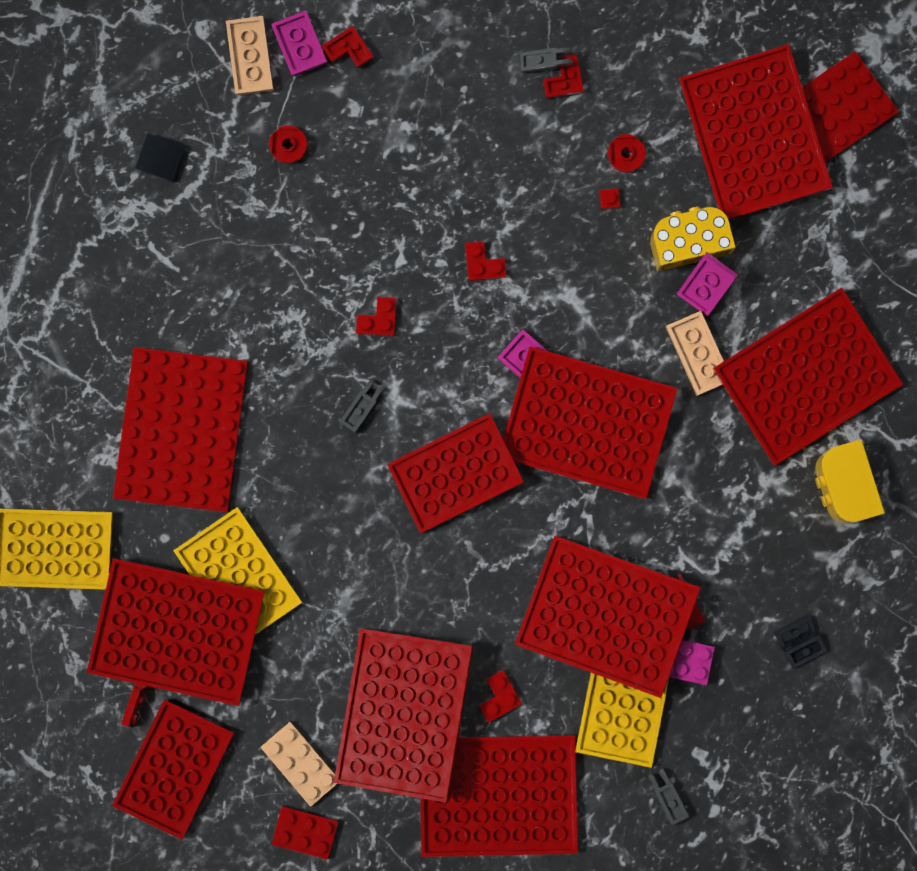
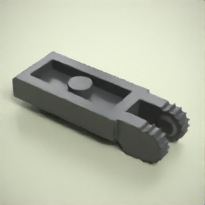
[520,48,573,73]
[339,380,384,433]
[648,769,689,826]

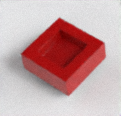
[599,188,620,210]

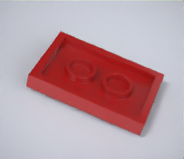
[271,806,338,860]

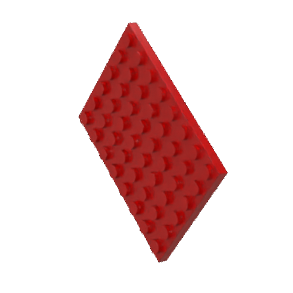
[679,44,833,220]
[712,287,903,466]
[503,346,678,499]
[113,347,248,513]
[515,536,701,698]
[86,558,265,706]
[334,628,474,803]
[420,735,578,857]

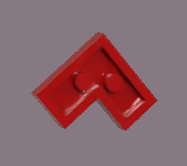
[321,26,374,68]
[543,55,584,99]
[465,241,507,282]
[356,297,396,336]
[479,670,522,723]

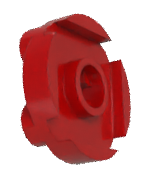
[269,125,307,164]
[607,134,646,173]

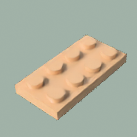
[226,16,274,96]
[666,311,723,396]
[260,722,337,807]

